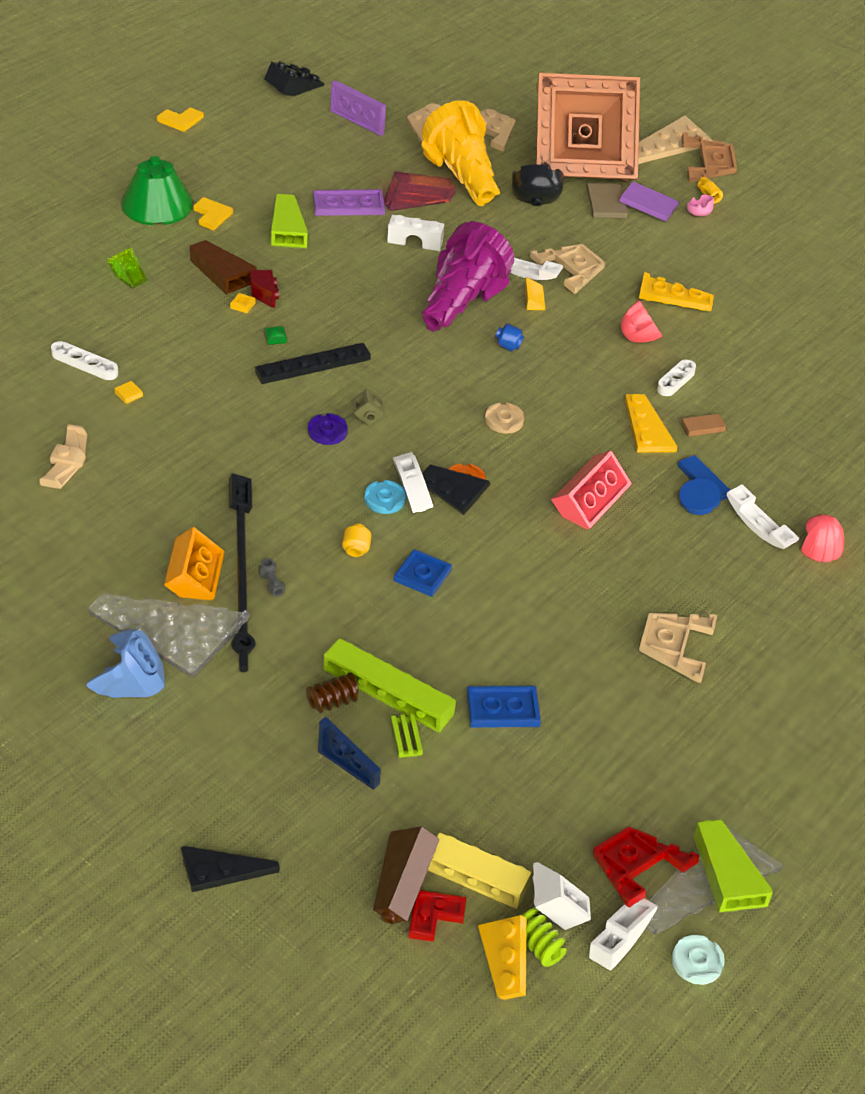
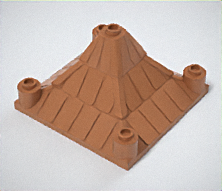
[536,73,640,183]

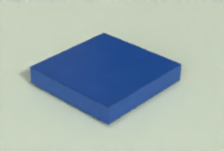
[393,549,452,597]

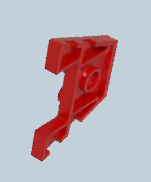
[593,827,699,908]

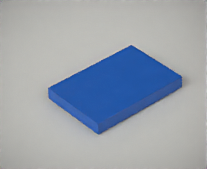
[466,686,541,728]

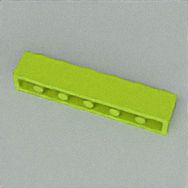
[323,638,456,733]

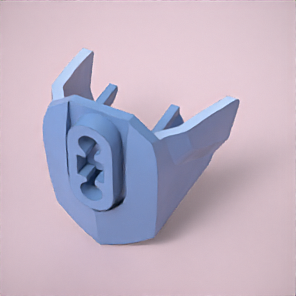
[86,629,165,698]

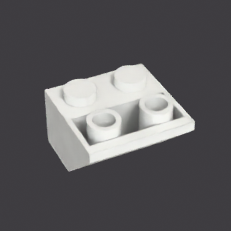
[532,862,591,930]

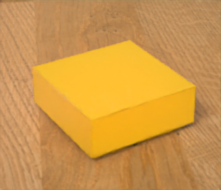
[230,293,256,313]
[114,381,143,404]

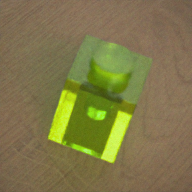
[107,247,148,289]

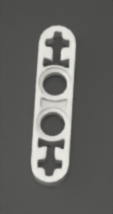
[51,341,118,380]

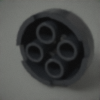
[512,164,564,206]

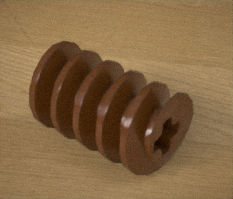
[306,673,358,714]

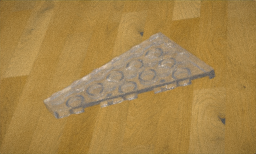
[88,593,250,678]

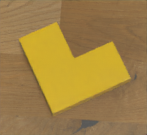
[157,107,204,132]
[194,197,233,231]

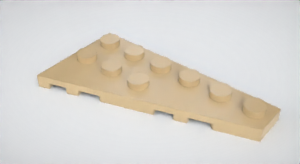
[638,116,712,164]

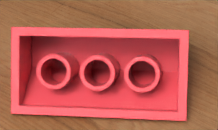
[551,450,632,529]

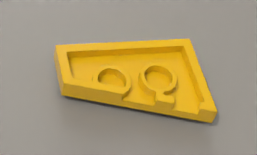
[478,915,526,1000]

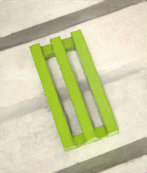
[391,713,423,758]

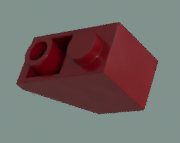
[250,270,279,307]

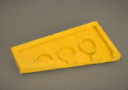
[639,272,714,312]
[625,394,678,452]

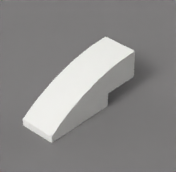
[589,899,657,971]

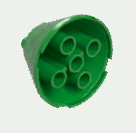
[121,156,193,225]

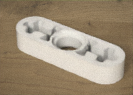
[657,360,696,396]

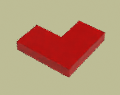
[408,890,467,942]

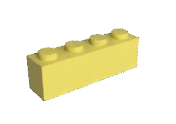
[428,832,532,909]

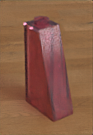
[384,171,456,211]

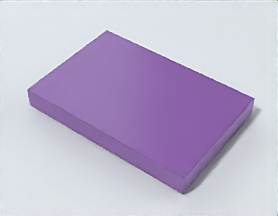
[620,182,679,222]

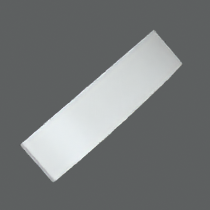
[510,258,563,280]
[727,485,799,549]

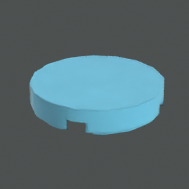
[364,480,406,514]

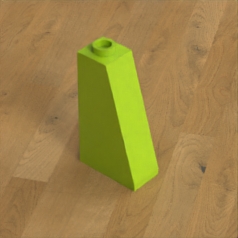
[271,194,308,248]
[694,820,773,913]

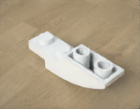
[393,452,433,513]

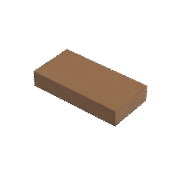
[681,414,726,437]

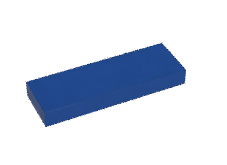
[678,455,730,501]

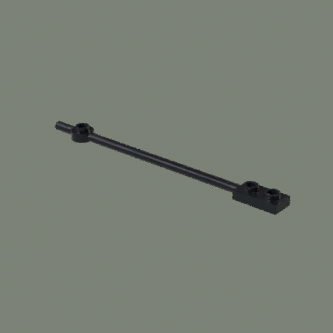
[229,473,256,673]

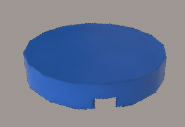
[679,478,721,515]

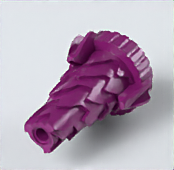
[422,221,515,332]

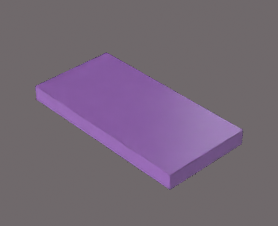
[330,80,386,136]
[313,189,385,216]

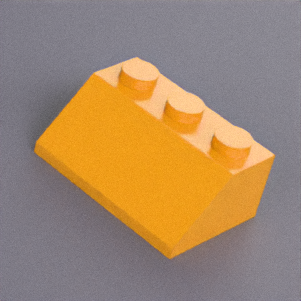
[164,527,225,600]

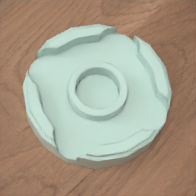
[672,935,725,985]

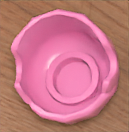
[687,195,714,217]

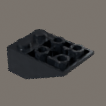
[264,61,324,96]

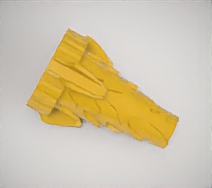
[421,101,500,206]

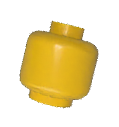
[342,524,372,557]

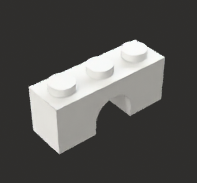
[387,215,444,251]

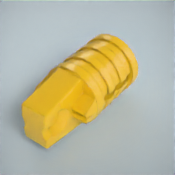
[697,177,723,203]

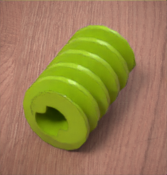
[521,907,567,967]

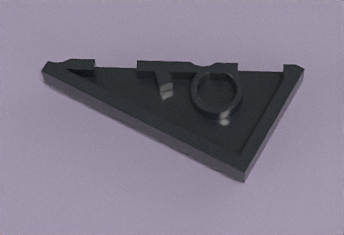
[181,846,280,892]

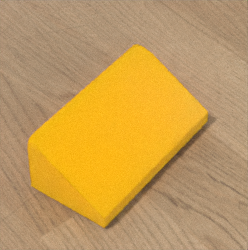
[524,277,545,311]

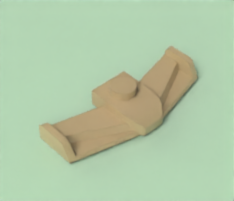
[40,424,87,489]

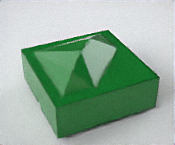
[265,326,287,345]

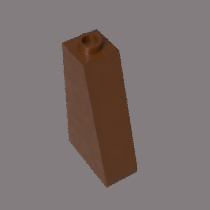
[190,240,257,294]
[373,826,440,924]

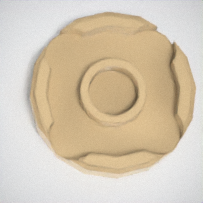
[485,403,524,434]

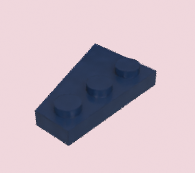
[318,716,381,790]

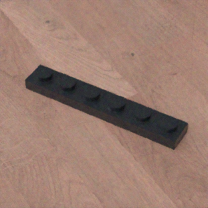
[255,343,371,384]

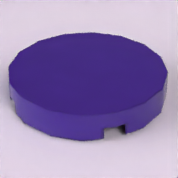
[308,413,348,445]

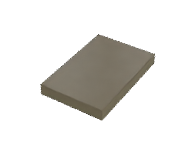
[587,183,628,218]

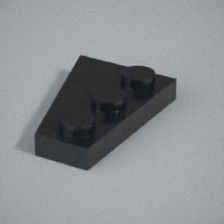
[422,464,490,515]

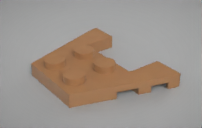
[681,132,737,182]

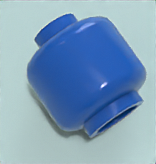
[495,324,524,352]

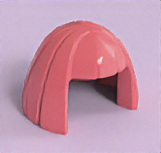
[621,300,663,343]
[801,514,845,562]

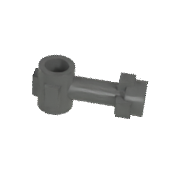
[259,558,285,597]

